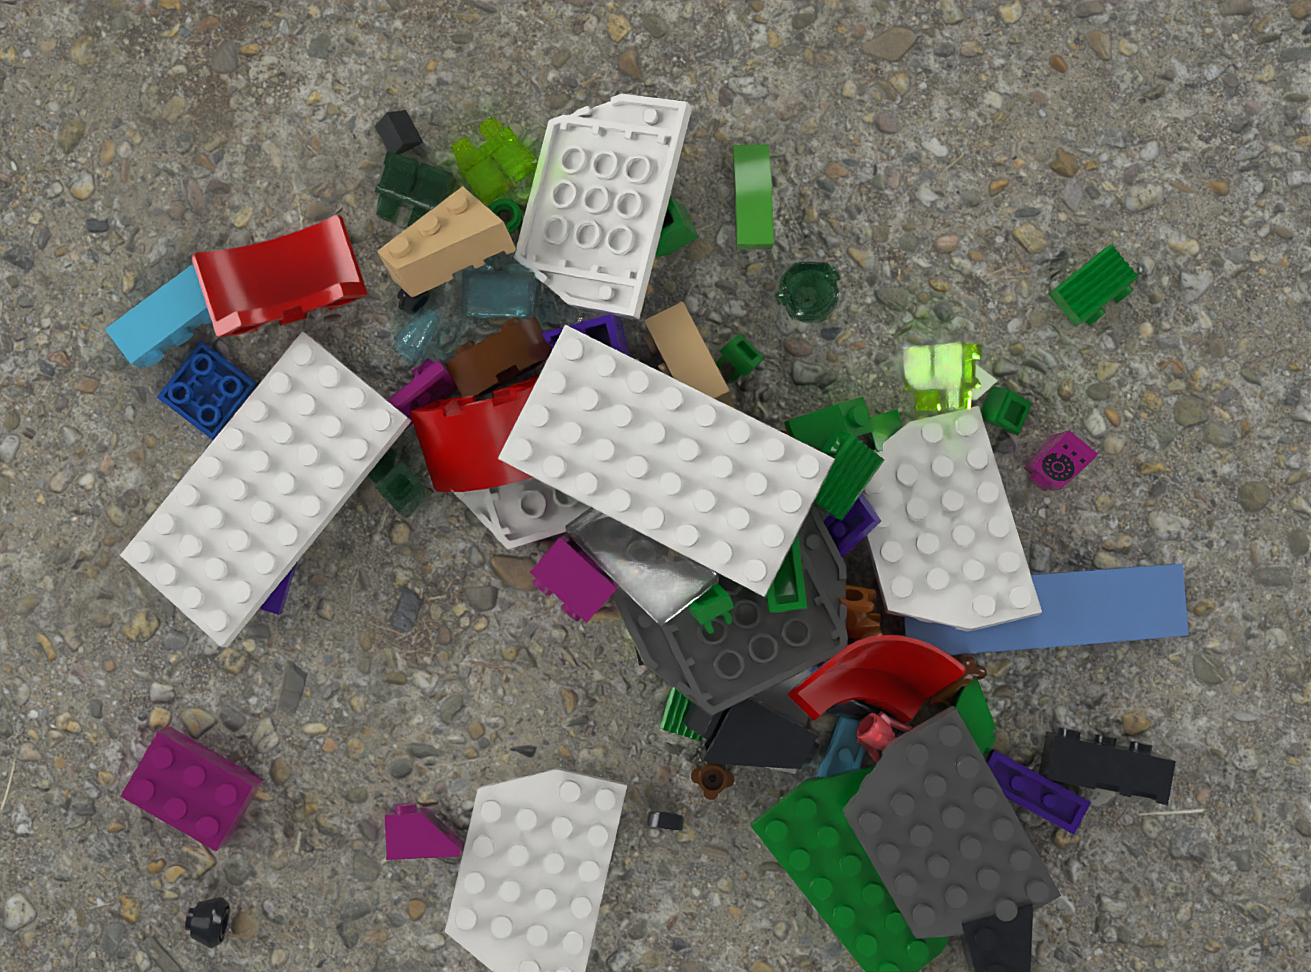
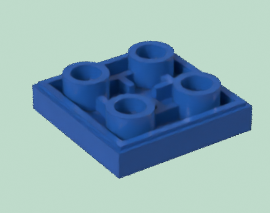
[157,341,259,440]

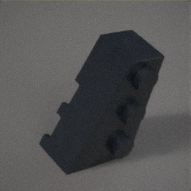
[1039,727,1176,806]
[960,904,1034,972]

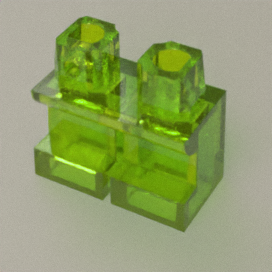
[451,116,538,206]
[903,342,982,411]

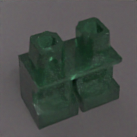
[374,150,457,227]

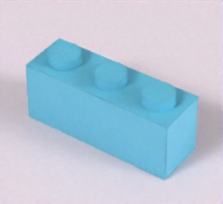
[105,264,212,368]

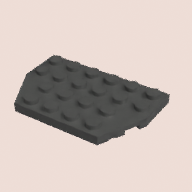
[612,503,847,716]
[842,706,1061,939]

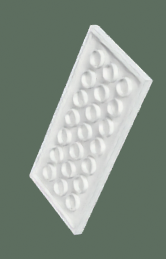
[498,325,835,596]
[120,331,411,648]

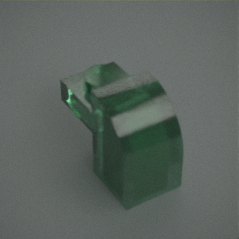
[368,447,434,518]

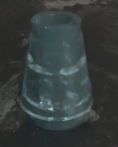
[392,308,440,363]

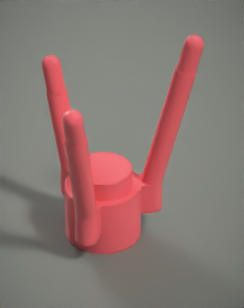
[856,711,914,764]

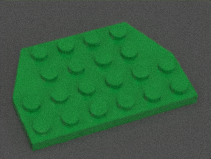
[750,764,950,972]

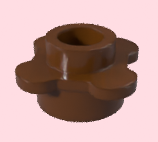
[691,762,734,800]

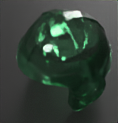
[775,262,841,324]

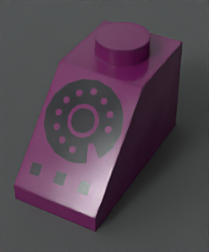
[1024,430,1098,491]
[385,802,464,860]

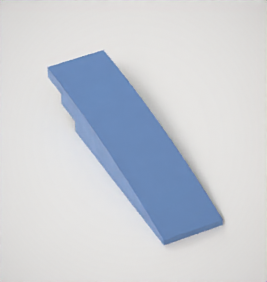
[902,563,1189,655]

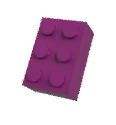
[530,532,625,623]
[120,727,264,851]

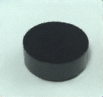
[647,811,684,831]

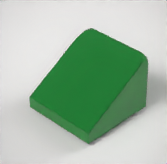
[980,386,1033,436]
[867,409,903,452]

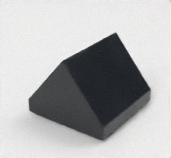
[375,110,423,159]

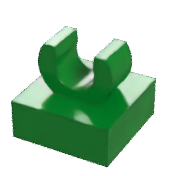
[716,333,765,381]
[684,583,735,634]

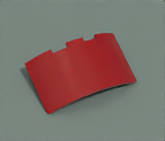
[192,215,368,337]
[410,376,539,492]
[787,635,966,724]

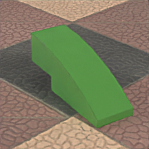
[733,144,774,250]

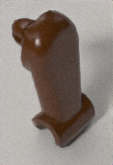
[929,653,987,708]

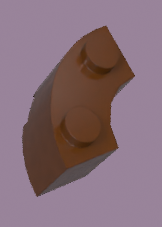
[445,316,553,398]

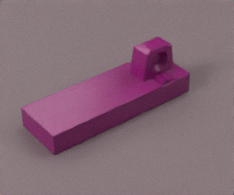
[387,358,457,431]

